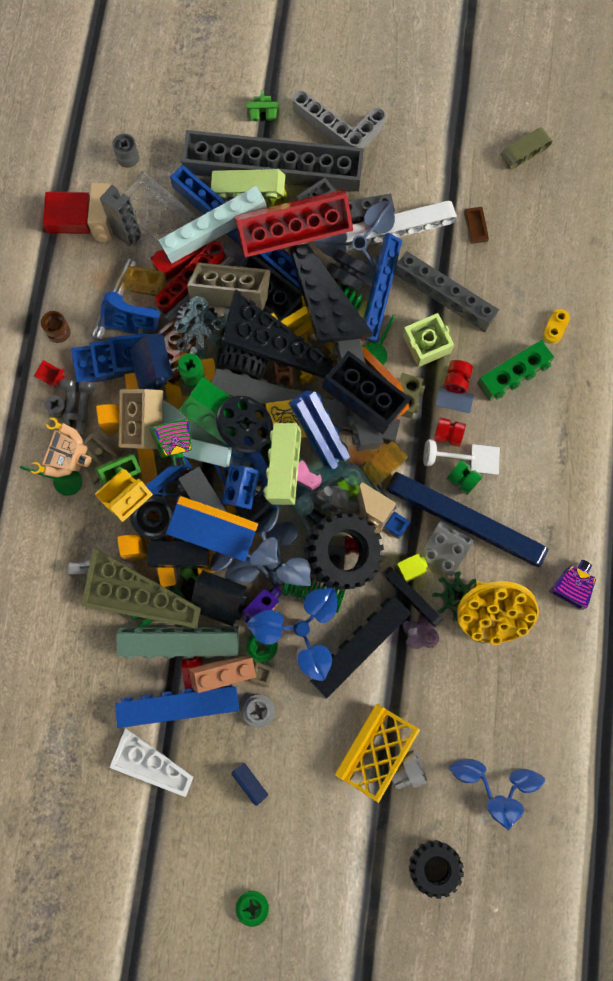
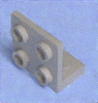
[419,520,474,576]

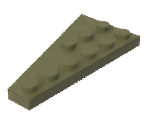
[81,547,201,628]

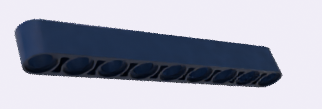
[386,472,549,567]

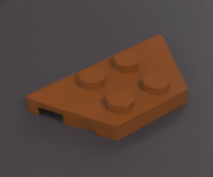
[156,319,213,368]

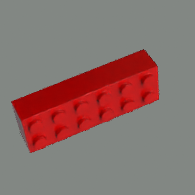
[234,190,353,258]

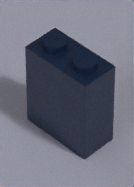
[129,334,173,390]

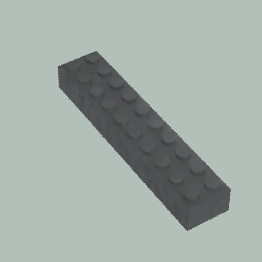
[181,130,364,192]

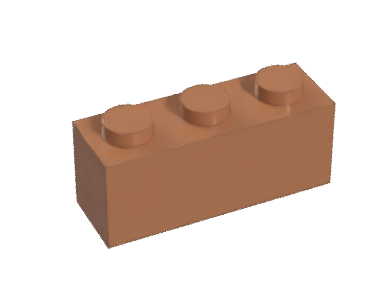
[189,654,256,693]

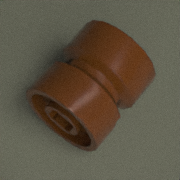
[41,311,71,343]

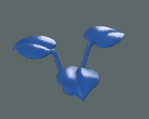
[247,587,337,681]
[449,759,545,830]

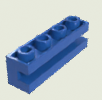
[289,391,350,470]

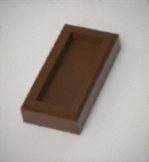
[464,207,489,244]

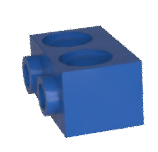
[222,465,260,509]

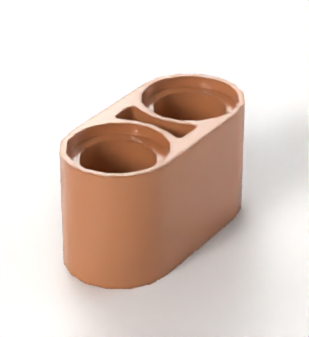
[274,362,294,389]

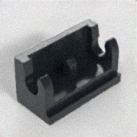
[234,492,273,522]

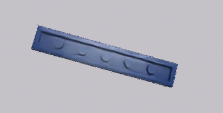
[363,233,402,343]

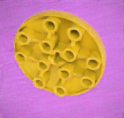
[457,581,539,645]

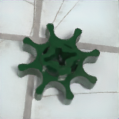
[431,571,476,621]

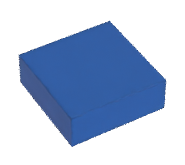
[384,511,410,539]

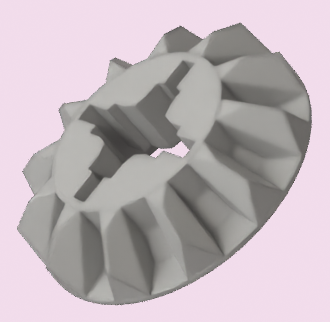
[242,695,275,728]

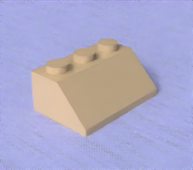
[119,389,163,449]
[357,482,396,533]

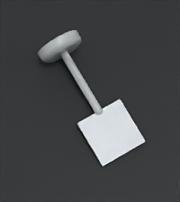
[423,439,500,475]

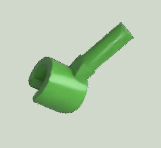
[180,568,198,581]

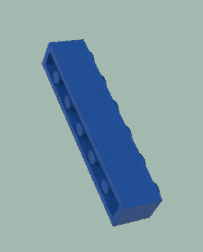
[115,684,240,728]

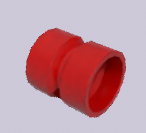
[443,360,473,394]
[434,417,466,447]

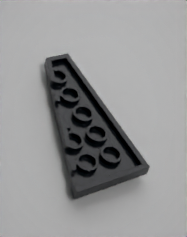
[289,244,373,344]
[222,289,334,379]

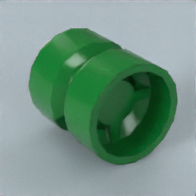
[446,460,483,495]

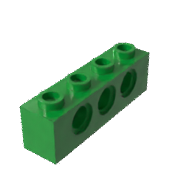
[477,340,555,401]

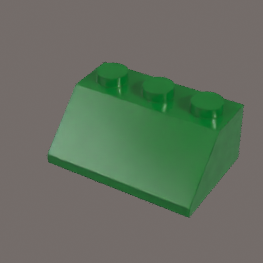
[179,376,246,445]

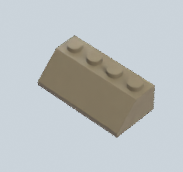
[187,263,270,311]

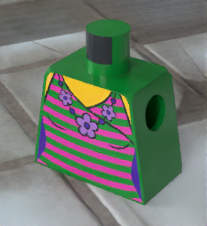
[149,418,192,467]

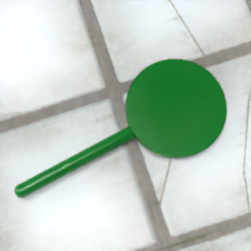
[364,314,396,366]
[20,466,83,496]

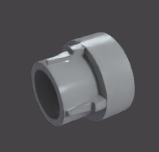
[388,749,428,789]

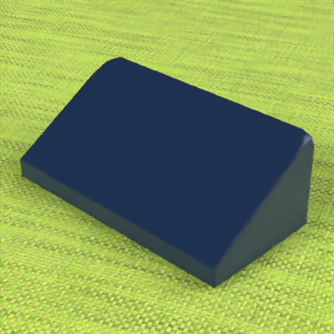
[231,763,268,806]

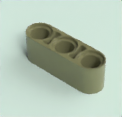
[501,127,553,169]

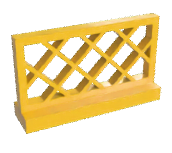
[335,703,420,803]

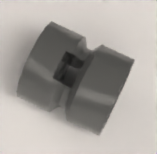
[112,133,139,168]

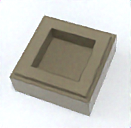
[249,662,275,687]

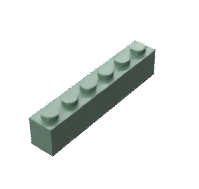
[116,626,239,659]

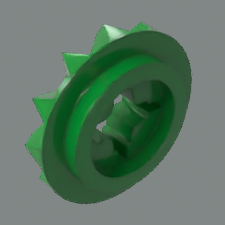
[246,634,278,663]
[235,891,269,927]

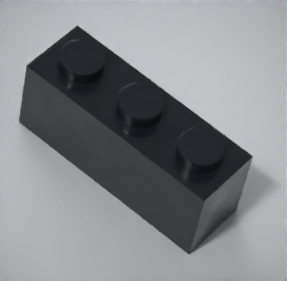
[147,538,210,569]

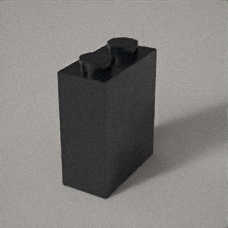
[191,570,248,627]

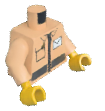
[30,417,91,477]

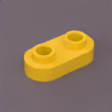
[543,309,570,344]

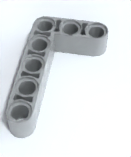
[293,91,385,148]

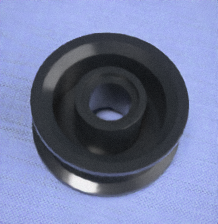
[130,495,174,540]

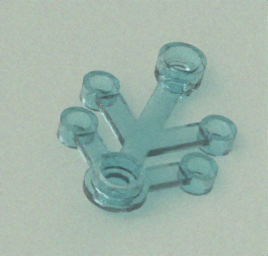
[175,296,224,359]

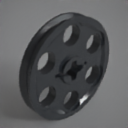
[216,396,273,453]

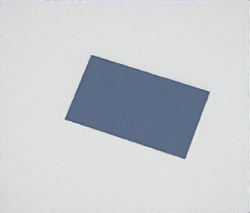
[435,387,474,413]

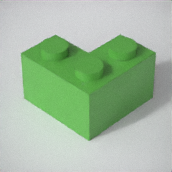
[94,453,141,487]

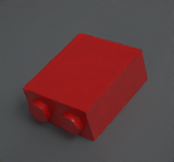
[43,192,90,234]

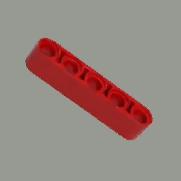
[155,241,226,314]

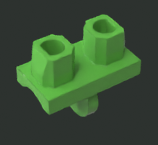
[247,91,279,121]

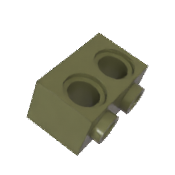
[399,373,425,419]

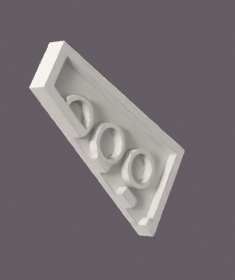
[110,728,194,797]

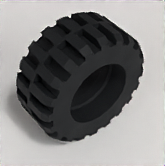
[304,512,384,590]

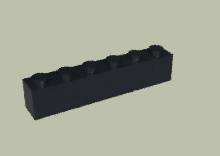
[310,596,411,699]

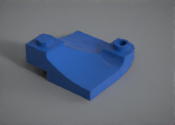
[100,291,161,334]

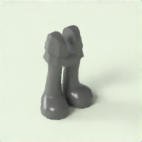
[60,380,96,435]

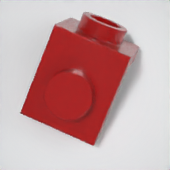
[33,360,65,388]
[181,656,202,689]

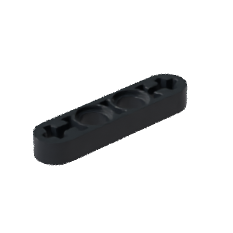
[382,566,443,628]

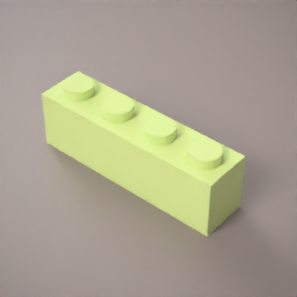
[211,169,285,200]
[264,423,302,505]

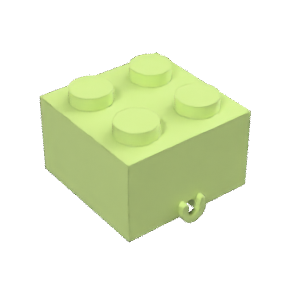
[402,313,454,367]

